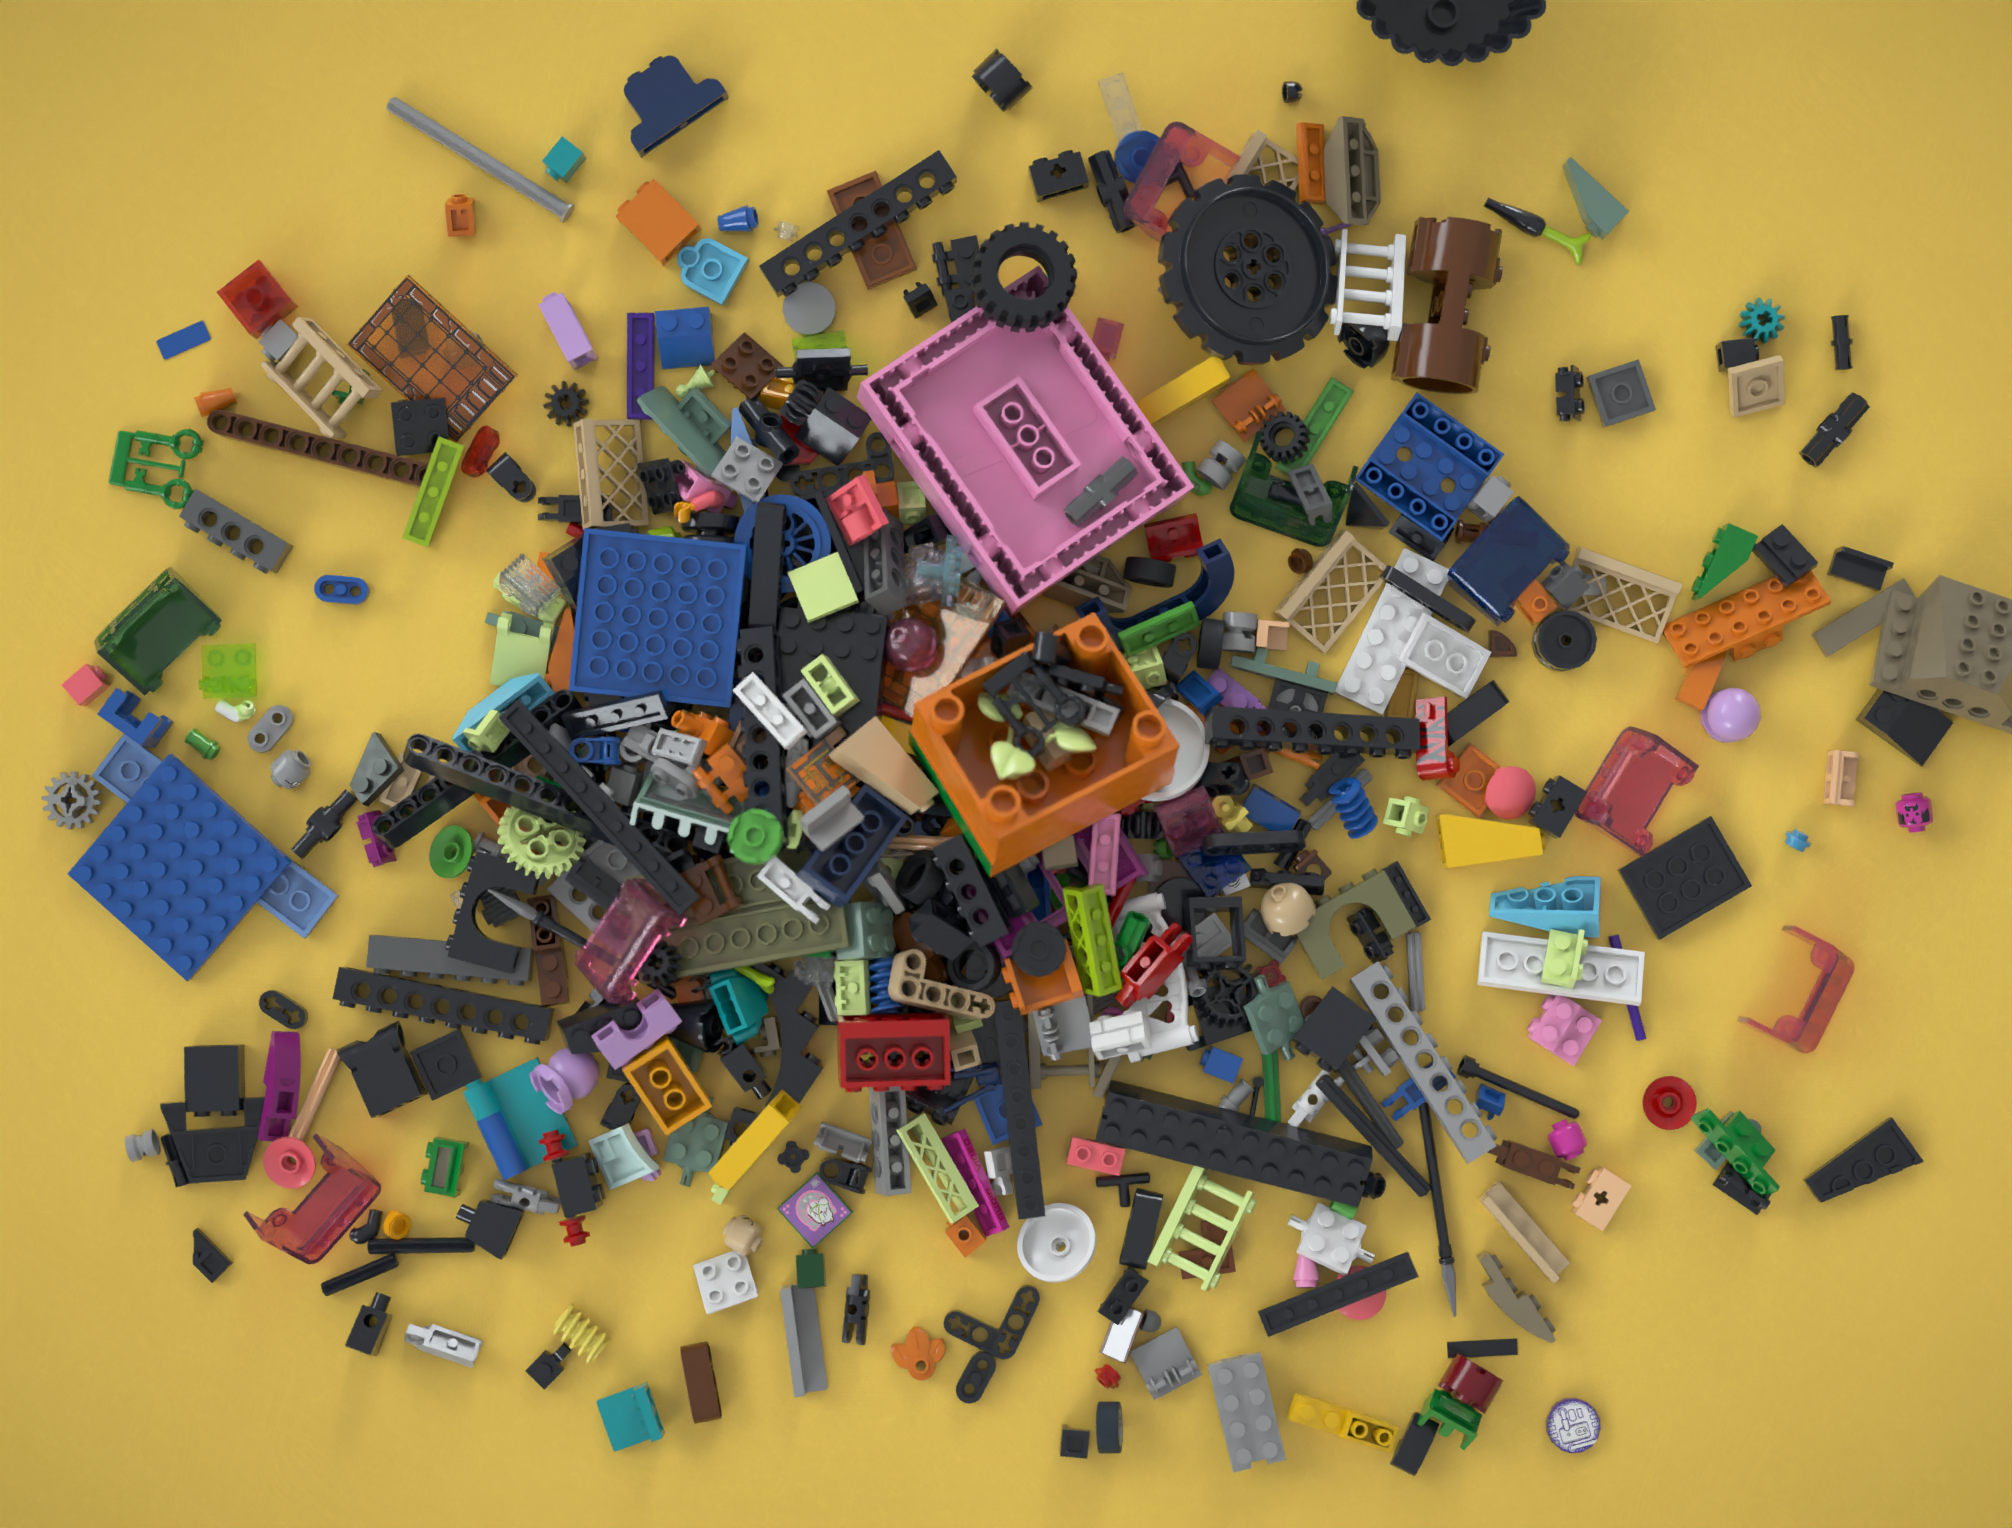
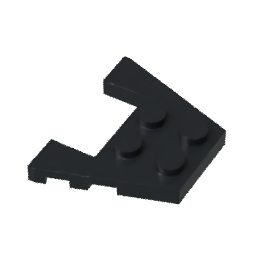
[160,1097,265,1183]

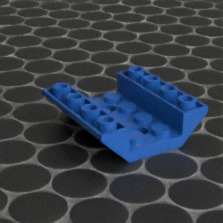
[1354,392,1504,542]

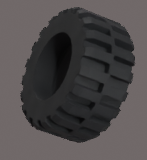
[970,222,1077,333]

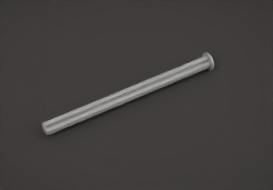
[386,97,574,223]

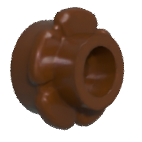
[1288,548,1313,574]

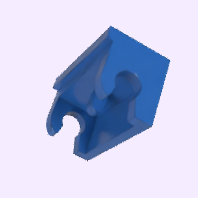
[1242,784,1301,831]

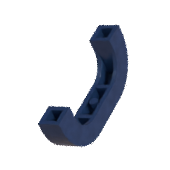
[1074,539,1235,652]

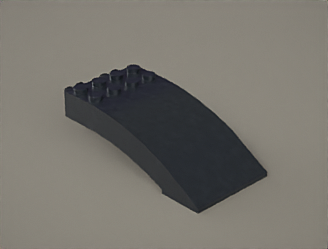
[765,596,892,812]

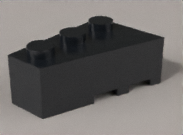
[557,992,642,1054]

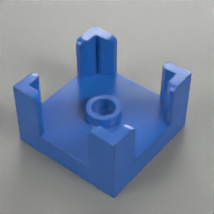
[97,688,174,748]

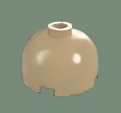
[1260,883,1316,936]

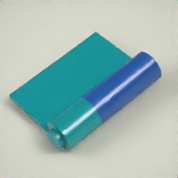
[463,1057,579,1181]

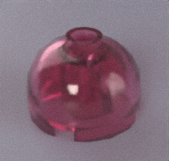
[885,617,938,673]

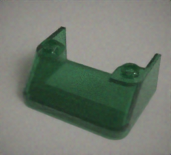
[1229,431,1359,547]

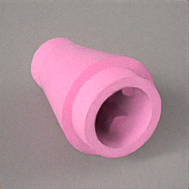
[1293,1254,1320,1288]

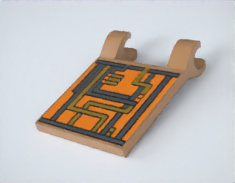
[786,727,860,806]

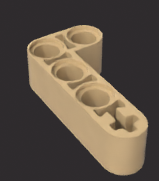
[888,949,995,1020]

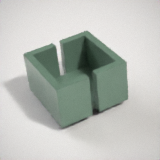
[837,902,895,961]

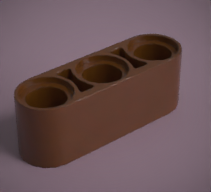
[680,1341,722,1424]

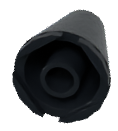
[668,999,725,1053]

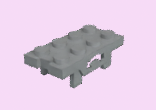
[1207,1352,1286,1472]

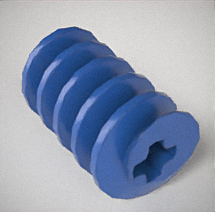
[1328,777,1378,839]
[868,958,905,1014]

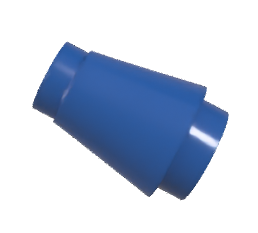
[718,205,759,232]

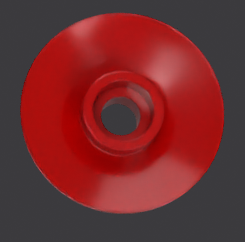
[1642,1076,1697,1130]

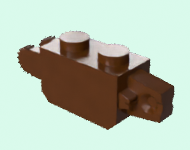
[891,908,950,982]
[1487,1139,1581,1190]

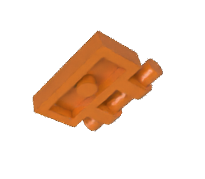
[692,742,748,815]

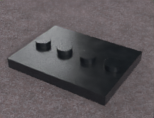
[1617,816,1752,940]

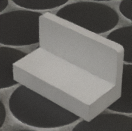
[801,785,864,851]

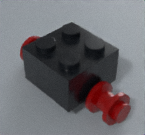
[538,1129,606,1247]

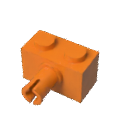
[671,710,735,757]

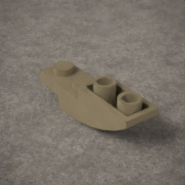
[1476,1251,1556,1343]

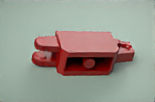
[1115,923,1192,1009]

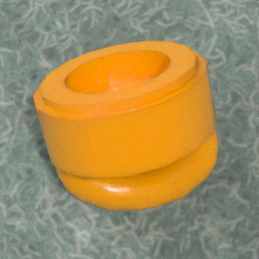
[383,1210,411,1240]

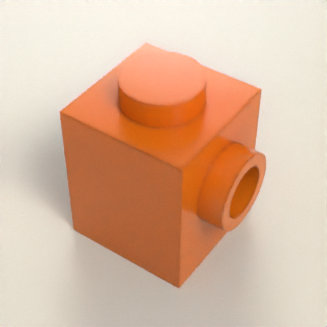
[945,1214,986,1258]

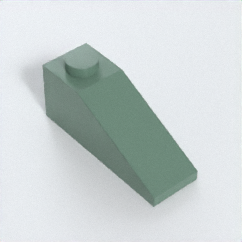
[1562,157,1629,240]

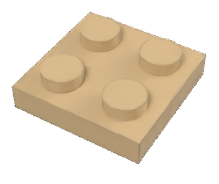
[1728,355,1785,418]

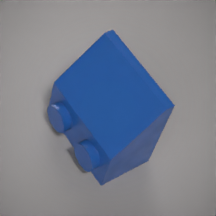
[655,307,715,370]

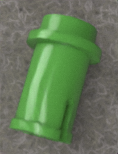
[184,728,221,760]

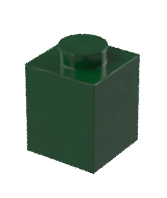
[796,1249,826,1289]

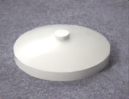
[1141,698,1210,801]

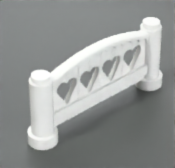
[1107,892,1199,1063]

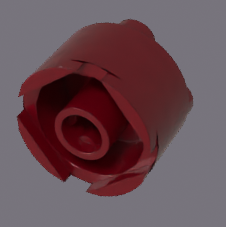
[1438,1353,1503,1414]

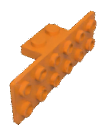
[1662,571,1831,668]

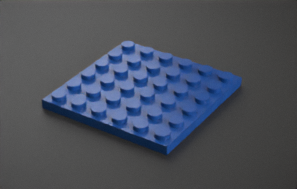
[569,528,748,708]
[68,754,292,981]

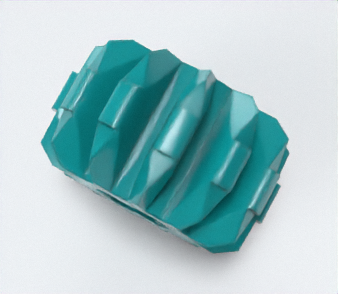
[1738,298,1785,344]

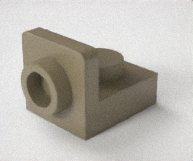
[753,1016,782,1057]

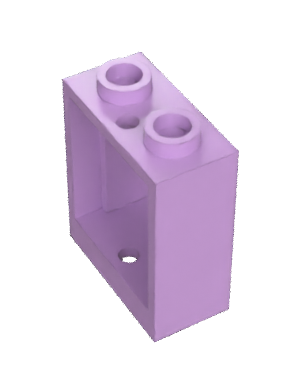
[538,292,598,370]

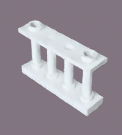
[1330,229,1406,341]

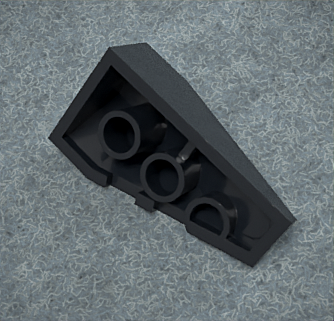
[542,533,584,616]

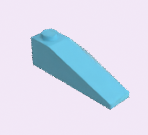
[1489,876,1601,938]

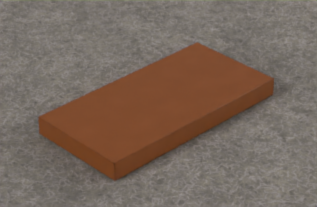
[827,170,917,290]

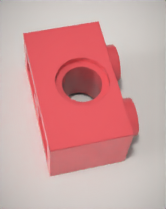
[1066,1135,1125,1176]

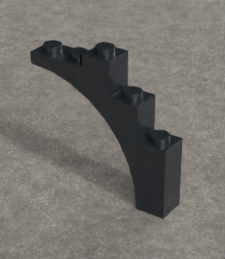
[750,962,824,1109]

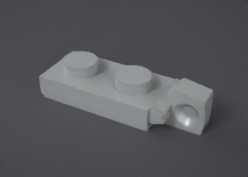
[404,1324,483,1368]

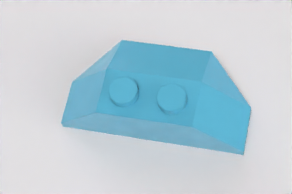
[452,673,555,752]

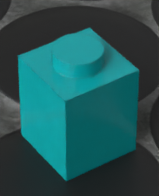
[542,136,586,183]

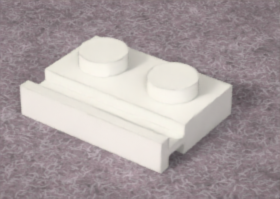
[1175,912,1232,971]

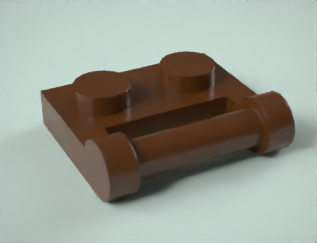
[680,854,743,925]

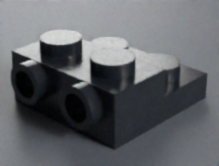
[905,1060,975,1126]

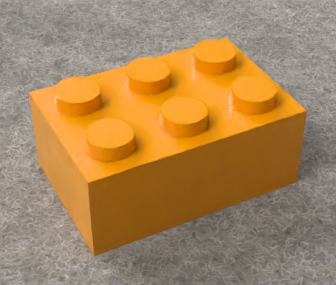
[622,1034,712,1136]

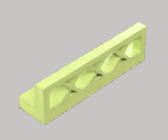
[896,1113,979,1224]

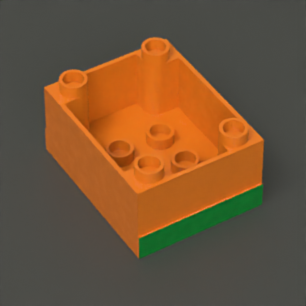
[908,612,1180,877]

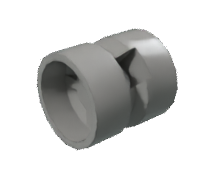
[1196,440,1246,490]
[1222,612,1258,653]

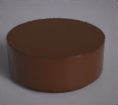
[1299,995,1322,1019]

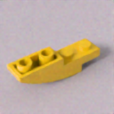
[1287,1392,1399,1453]

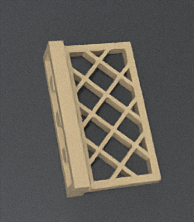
[1223,130,1299,248]
[573,419,649,530]
[1273,530,1386,654]
[1557,546,1683,644]

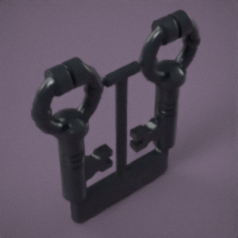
[983,651,1086,760]

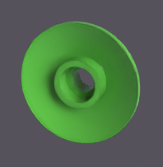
[429,825,474,879]

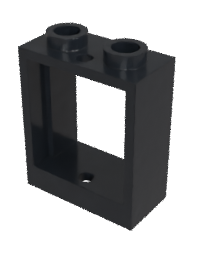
[1183,896,1247,971]

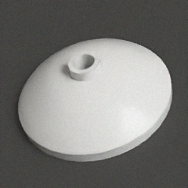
[1017,1203,1097,1283]

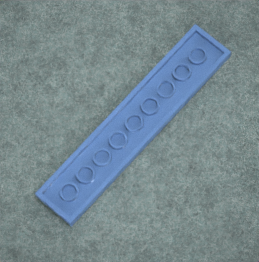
[92,734,339,939]

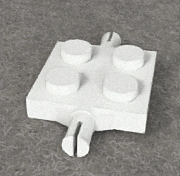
[1287,1202,1375,1276]

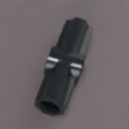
[1088,150,1138,234]
[1799,392,1870,468]
[739,396,800,465]

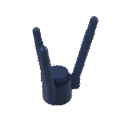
[943,1062,1001,1113]

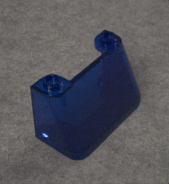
[1447,496,1570,627]

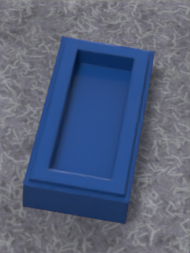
[1175,670,1224,716]

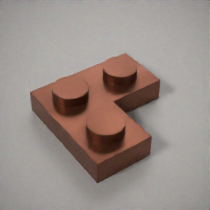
[1178,1217,1236,1280]

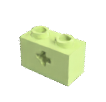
[801,654,860,717]

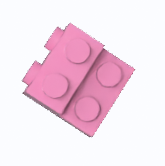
[1527,994,1602,1066]

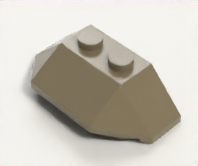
[1323,116,1381,226]
[1041,555,1132,613]

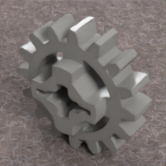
[42,771,103,830]

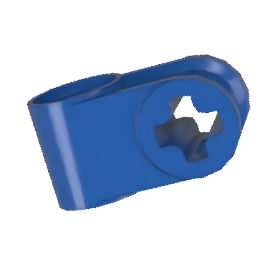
[569,737,622,765]

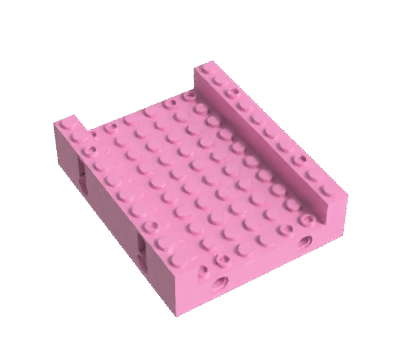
[857,265,1194,617]

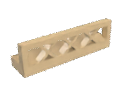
[1477,1181,1570,1283]

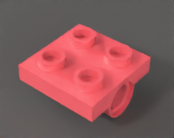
[825,474,889,547]

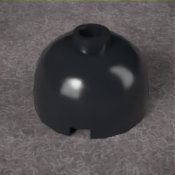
[1337,323,1390,369]

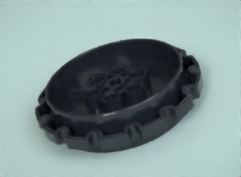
[1158,174,1338,365]

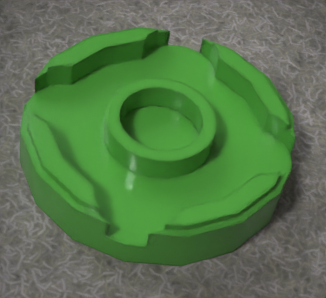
[727,809,784,865]

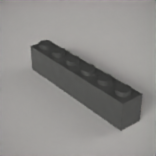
[366,935,534,986]

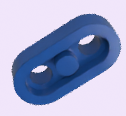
[314,575,370,605]

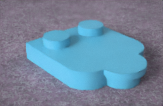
[677,238,749,307]

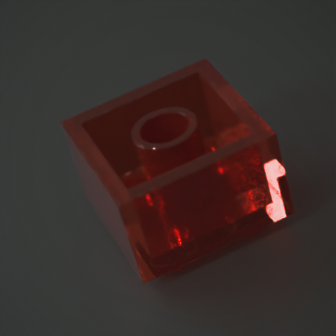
[217,259,298,340]

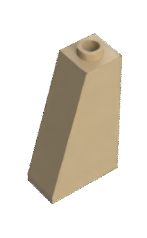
[828,716,939,815]

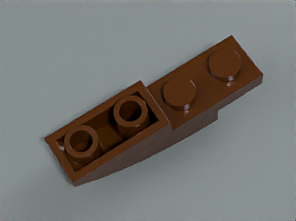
[527,895,570,1007]

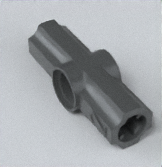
[1063,456,1139,528]

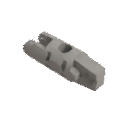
[490,1179,561,1214]

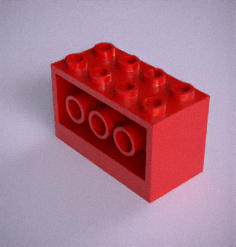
[837,1012,950,1092]

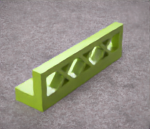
[402,436,464,547]
[1062,883,1122,997]

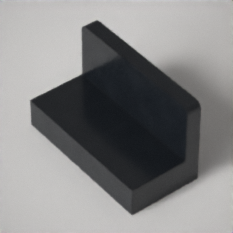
[1388,513,1454,561]
[1827,546,1894,591]

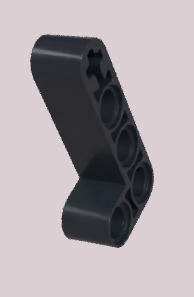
[790,432,895,497]

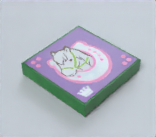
[777,1172,853,1249]

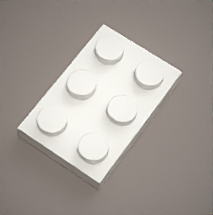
[1397,613,1492,699]

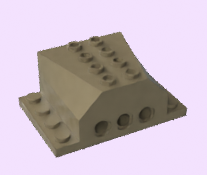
[1869,575,2012,734]

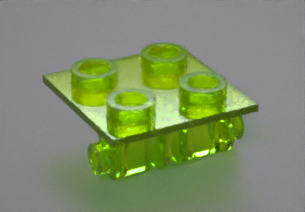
[198,643,257,699]

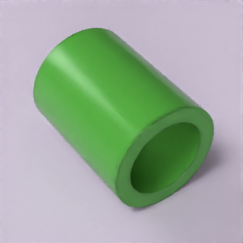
[1329,1201,1358,1220]

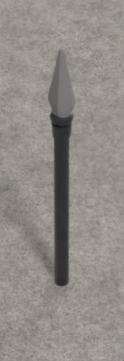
[488,889,676,1000]
[1419,1103,1456,1317]

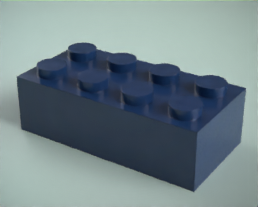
[795,784,909,909]

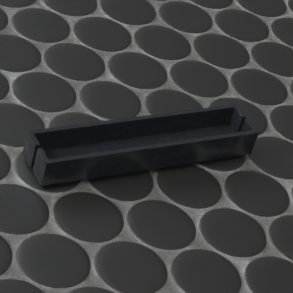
[1096,1080,1373,1207]

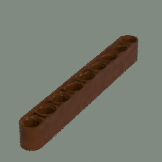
[207,410,428,488]

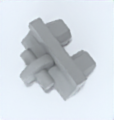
[1351,1027,1400,1076]

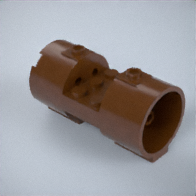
[1391,217,1503,394]

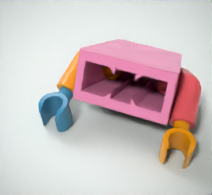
[674,460,737,523]

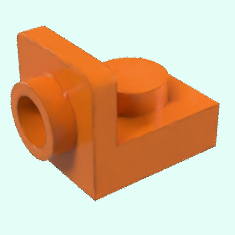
[445,194,476,237]

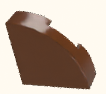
[1488,630,1517,658]

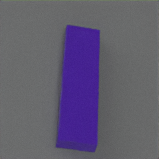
[627,313,655,420]

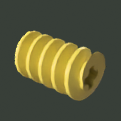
[553,1304,612,1364]

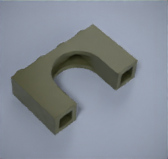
[1295,868,1416,980]

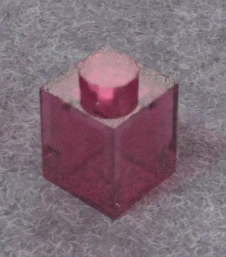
[1092,317,1124,361]

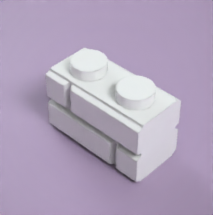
[1089,1009,1152,1060]

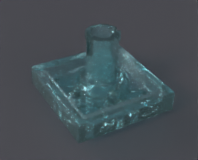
[916,535,962,607]

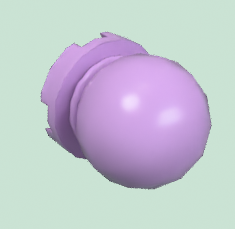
[1700,688,1761,743]
[529,1047,599,1114]

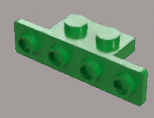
[1691,1108,1780,1197]

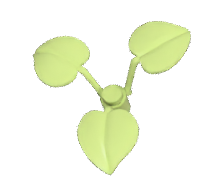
[977,692,1097,780]

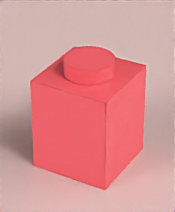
[61,664,110,707]

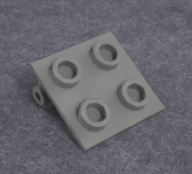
[711,437,783,503]
[1033,996,1092,1060]
[1130,1327,1202,1400]

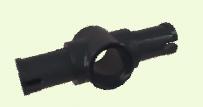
[291,789,358,859]

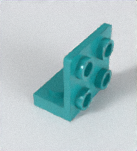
[597,1382,665,1452]

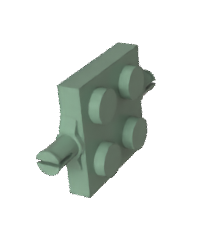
[1244,975,1305,1061]
[663,1097,729,1187]

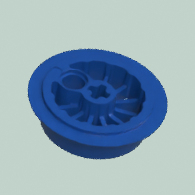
[734,494,831,593]

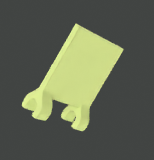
[490,613,555,686]

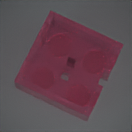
[1154,785,1223,858]

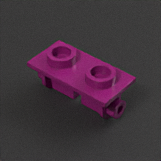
[356,810,397,868]

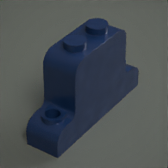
[624,56,728,158]

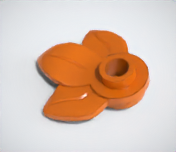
[891,1326,945,1381]

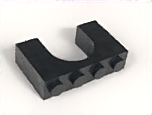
[445,852,542,974]

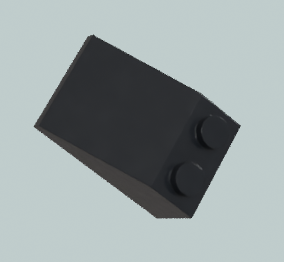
[1856,689,1953,767]

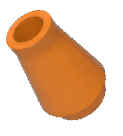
[194,387,237,418]

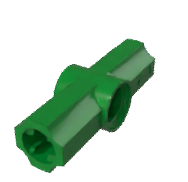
[1114,911,1151,993]

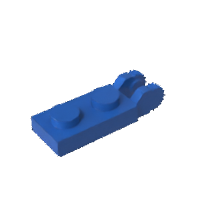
[1381,1057,1456,1121]

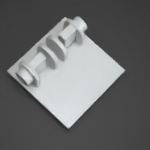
[693,1251,759,1315]

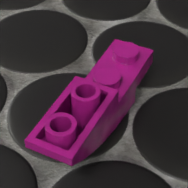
[258,1031,301,1141]

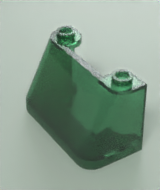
[94,567,222,696]

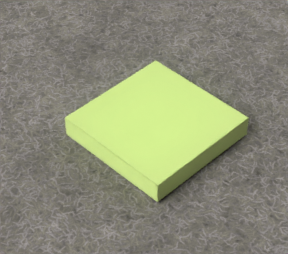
[788,552,859,623]

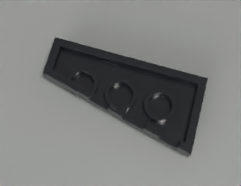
[1803,1117,1924,1203]

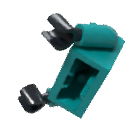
[688,969,769,1055]

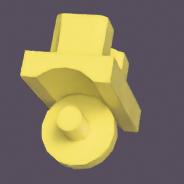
[1210,796,1253,833]

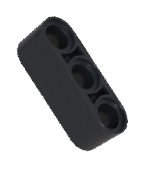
[1447,680,1510,746]
[1119,1188,1163,1270]

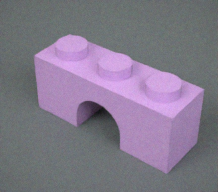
[591,988,682,1070]

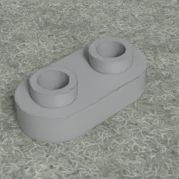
[248,705,294,753]
[651,758,702,799]

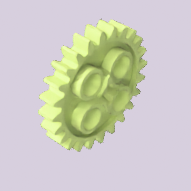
[497,799,586,879]

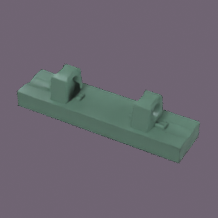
[1229,647,1337,695]

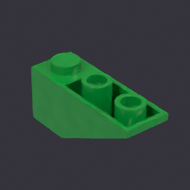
[1691,523,1758,600]

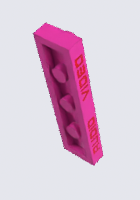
[941,1128,1010,1237]

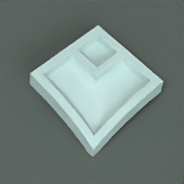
[588,1123,660,1190]

